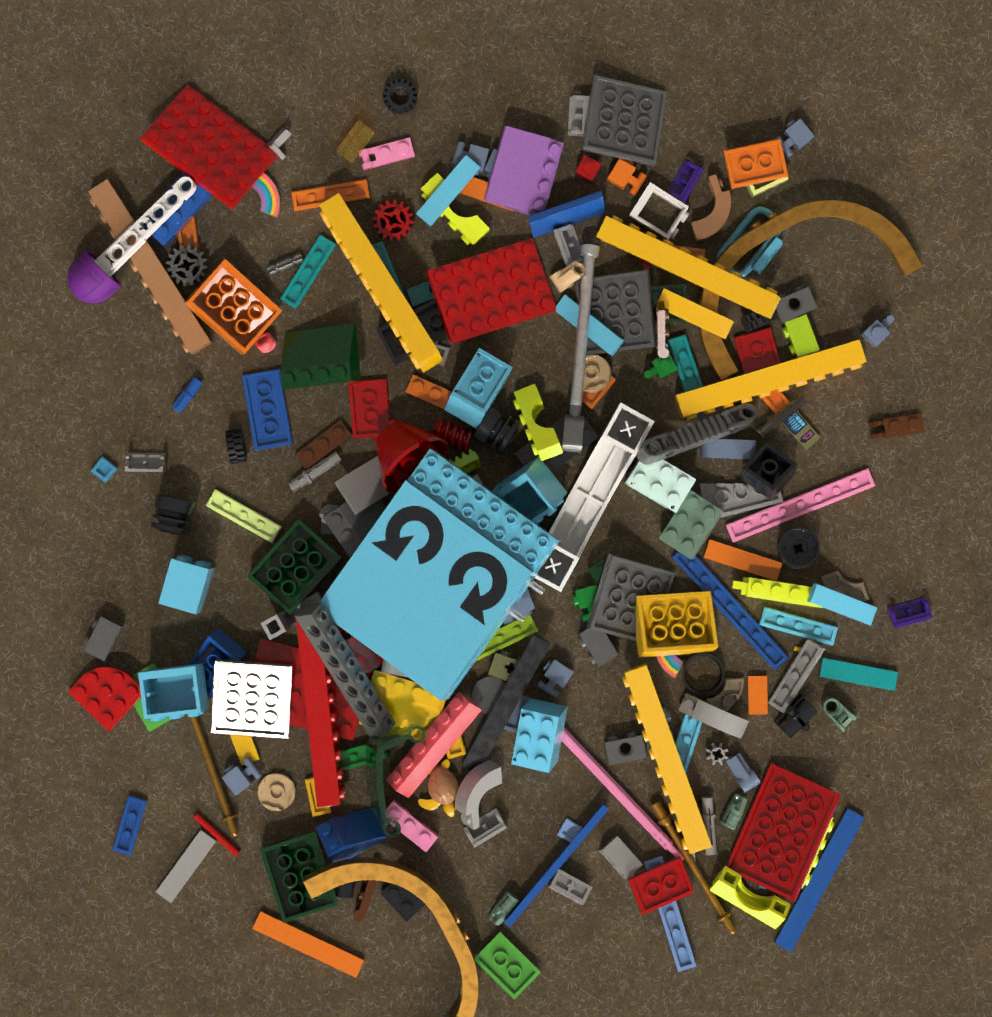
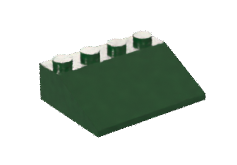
[280,323,361,390]
[247,519,342,615]
[260,831,339,923]

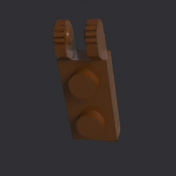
[868,413,924,439]

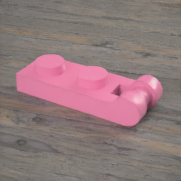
[358,137,415,170]

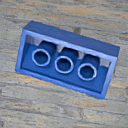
[143,172,213,248]

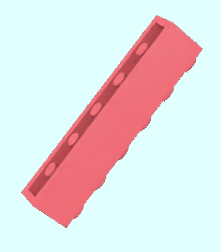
[386,692,482,798]

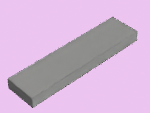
[768,638,825,714]
[156,829,217,903]

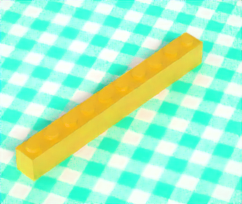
[596,215,781,319]
[675,340,867,420]
[622,663,712,854]

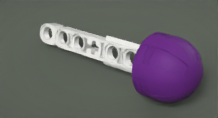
[67,176,196,303]

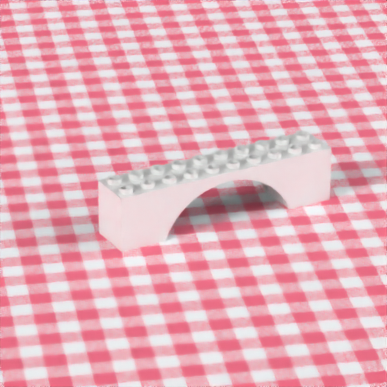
[535,403,655,592]

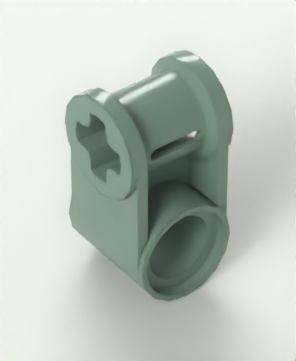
[821,696,857,732]

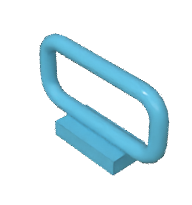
[716,206,783,278]

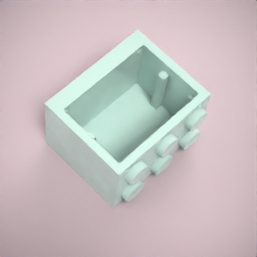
[624,450,696,513]

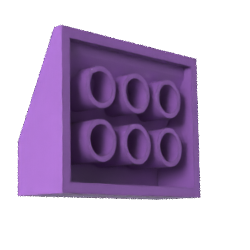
[484,126,564,216]

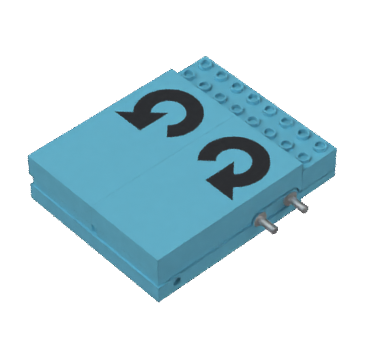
[319,449,560,701]

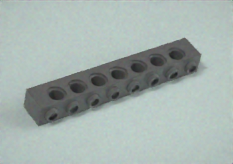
[295,602,396,737]

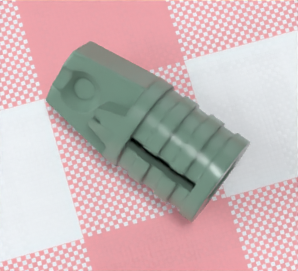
[719,794,748,830]
[488,890,520,926]

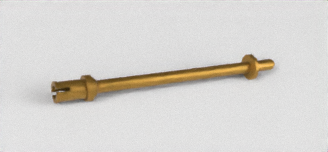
[185,714,238,837]
[650,800,736,935]

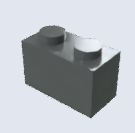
[83,616,124,661]
[578,628,618,667]

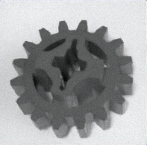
[166,244,208,286]

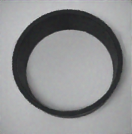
[682,653,725,695]

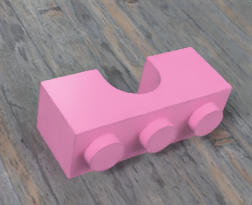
[381,799,439,852]

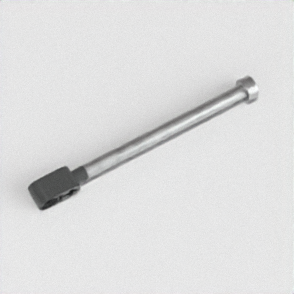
[562,244,600,453]

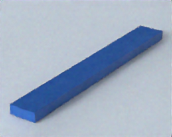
[672,551,789,670]
[504,802,608,927]
[774,808,865,952]

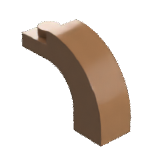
[690,174,731,243]

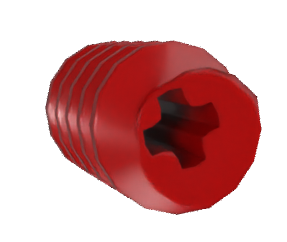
[432,417,472,453]

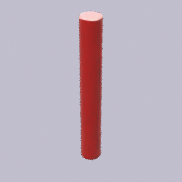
[193,812,240,857]

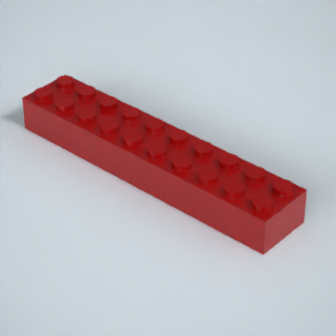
[295,611,346,807]

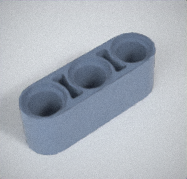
[700,439,757,460]

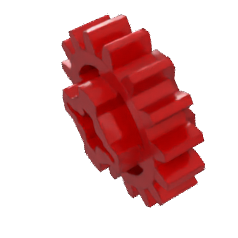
[372,200,414,242]

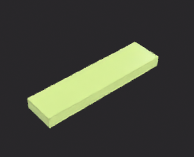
[205,489,282,543]

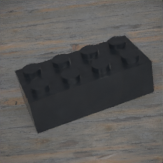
[376,299,448,366]
[514,412,599,473]

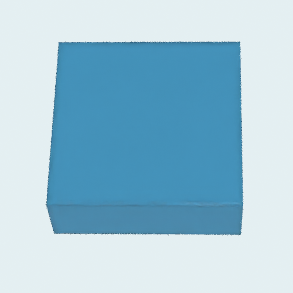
[91,456,118,483]

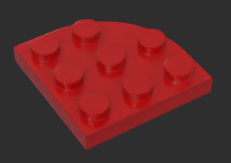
[68,666,141,732]

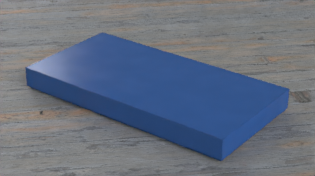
[528,191,606,238]
[242,369,293,451]

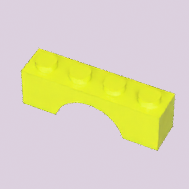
[421,173,490,246]
[513,384,563,461]
[710,866,791,929]

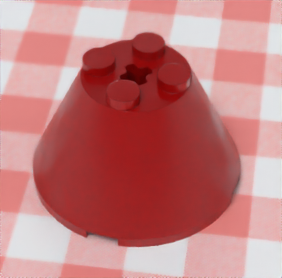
[374,419,449,494]

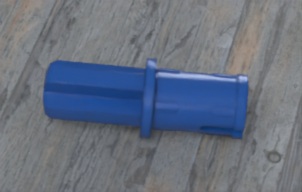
[172,376,203,413]

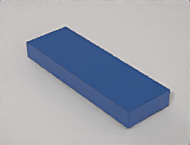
[113,795,147,856]

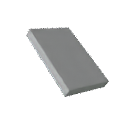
[334,456,390,515]

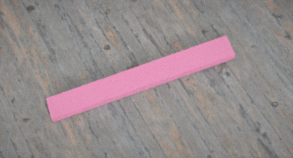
[726,468,875,543]

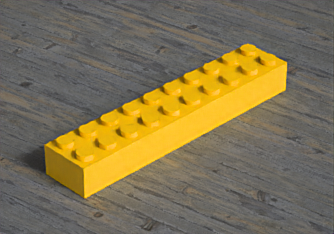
[319,193,443,373]

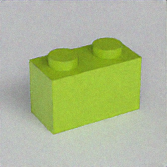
[781,314,820,359]

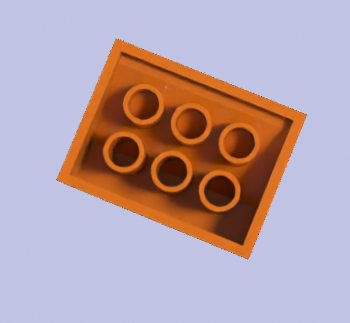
[184,259,282,354]

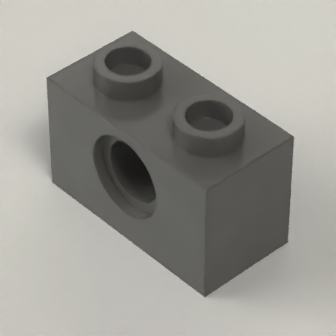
[775,286,818,324]
[604,731,647,765]

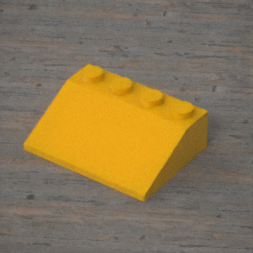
[636,591,718,658]
[359,669,446,741]

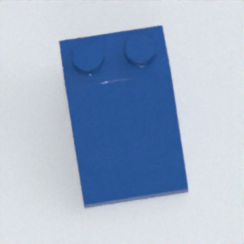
[188,628,248,699]
[315,808,387,863]

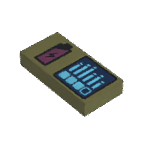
[781,409,821,450]

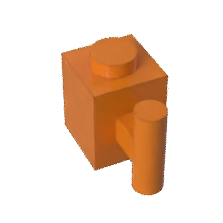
[607,158,647,196]

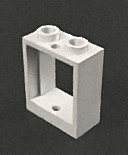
[629,182,690,240]

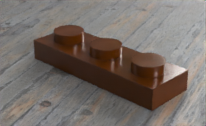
[295,420,352,470]

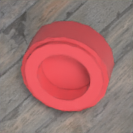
[255,333,277,353]

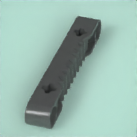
[637,403,757,465]

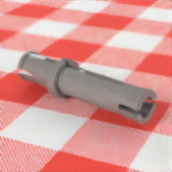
[288,451,342,493]
[701,796,718,855]

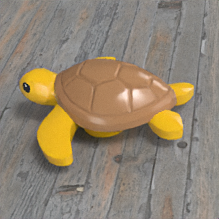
[418,759,459,817]

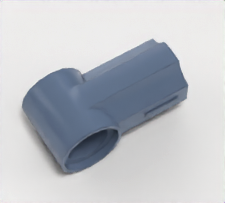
[726,752,761,793]

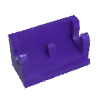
[666,161,704,203]
[887,597,932,629]

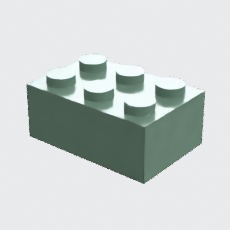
[659,490,724,560]

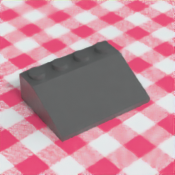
[323,499,386,558]

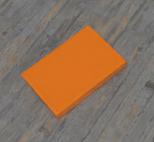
[723,139,788,189]

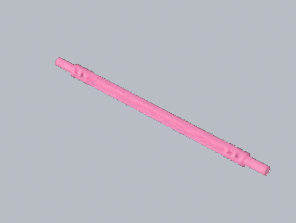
[562,727,684,861]

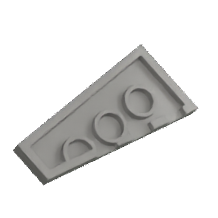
[699,483,783,518]

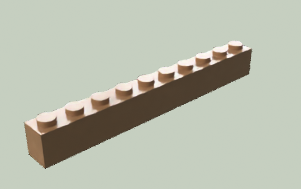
[88,179,212,355]

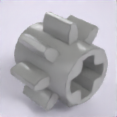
[705,742,729,766]

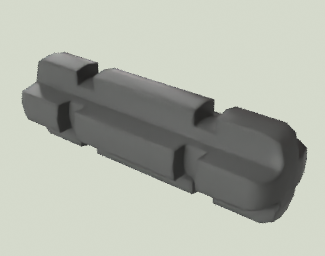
[267,252,304,275]

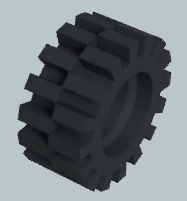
[383,78,417,115]
[740,311,778,333]
[225,428,247,465]

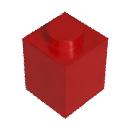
[575,155,601,183]

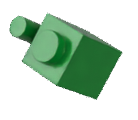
[643,353,678,379]
[572,584,598,622]

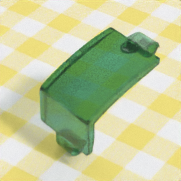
[365,724,426,838]

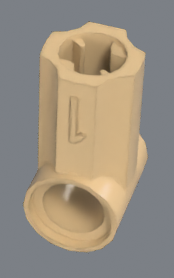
[550,261,585,293]

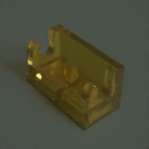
[335,120,375,164]

